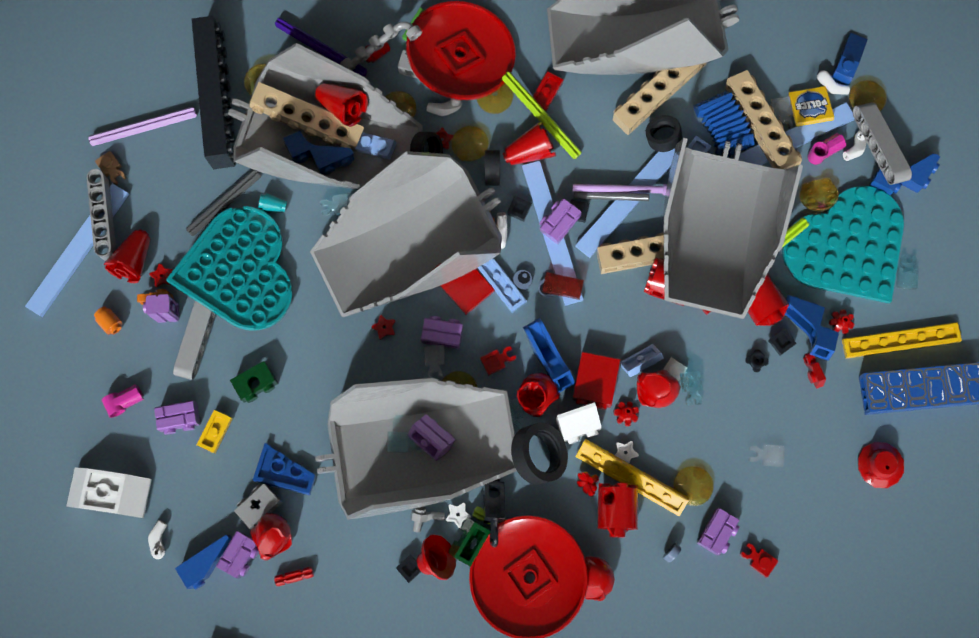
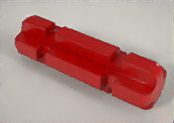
[274,567,314,586]

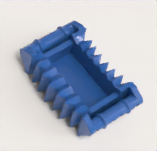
[693,91,755,157]

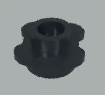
[745,349,769,373]

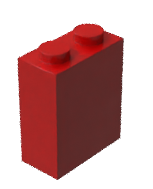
[572,352,620,410]

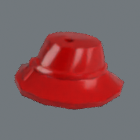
[858,442,904,488]
[417,535,456,580]

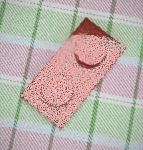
[542,272,584,300]

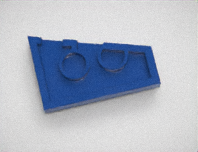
[253,443,316,495]

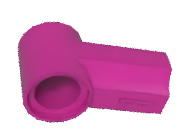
[807,133,846,165]
[101,384,144,418]

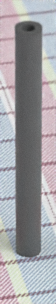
[574,191,650,201]

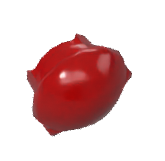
[637,370,681,408]
[517,372,560,417]
[250,513,292,561]
[585,556,615,601]

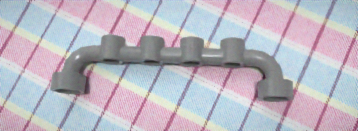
[340,21,422,71]

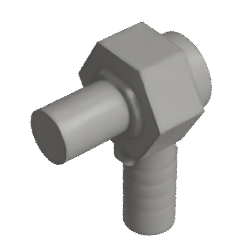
[411,507,445,532]

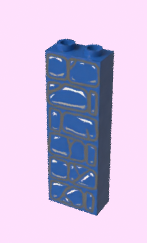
[859,362,979,415]

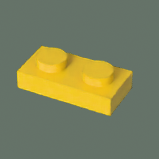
[196,410,233,454]

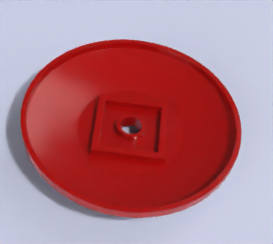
[406,1,516,100]
[469,516,588,638]

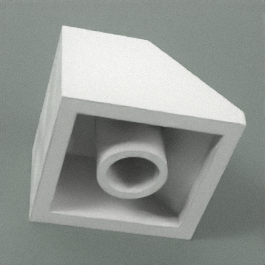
[556,403,602,444]

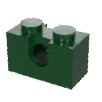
[230,361,278,403]
[448,517,491,567]

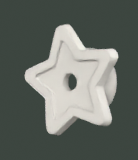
[615,441,639,463]
[446,502,471,528]

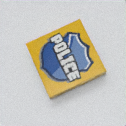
[788,86,834,127]

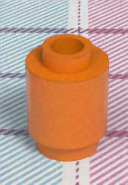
[94,306,122,335]

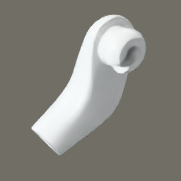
[817,70,850,95]
[427,98,462,116]
[843,130,867,161]
[496,212,508,249]
[148,520,167,559]

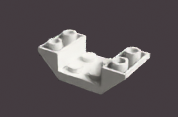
[66,468,152,518]

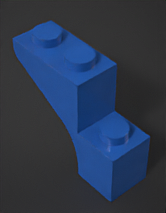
[283,131,354,174]
[869,154,941,195]
[785,295,839,361]
[523,318,576,393]

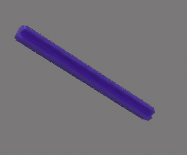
[275,17,367,77]

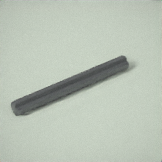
[186,169,261,236]

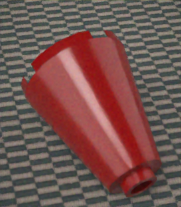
[315,83,368,127]
[502,121,556,165]
[104,229,151,283]

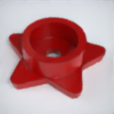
[436,127,454,150]
[149,264,173,287]
[371,315,395,340]

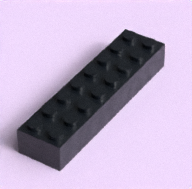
[191,16,236,170]

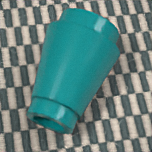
[258,193,287,212]

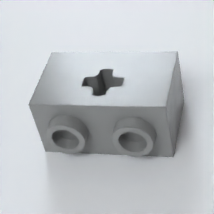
[234,484,283,529]

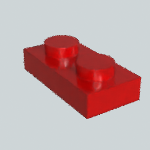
[533,71,564,111]

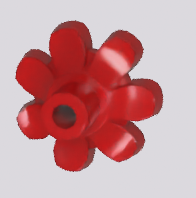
[829,309,854,334]
[613,401,639,426]
[577,471,599,496]

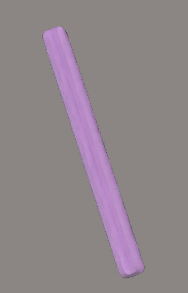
[88,107,197,146]

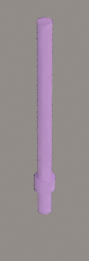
[572,184,667,195]

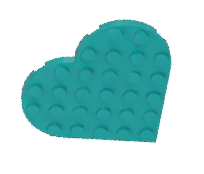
[782,186,904,304]
[166,206,292,330]

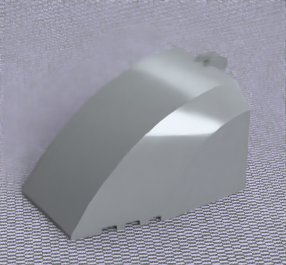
[547,0,739,75]
[228,43,423,190]
[663,138,803,319]
[310,151,502,318]
[315,378,517,520]

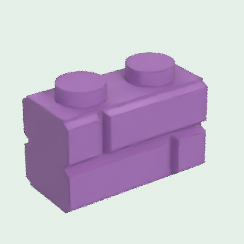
[539,198,581,244]
[143,294,179,323]
[421,316,463,349]
[154,400,200,435]
[407,414,455,461]
[697,508,740,556]
[216,531,259,578]

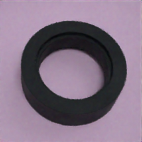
[511,422,568,485]

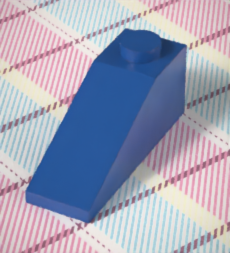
[832,33,868,85]
[175,535,232,590]

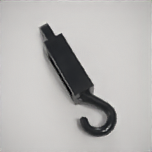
[483,478,505,548]

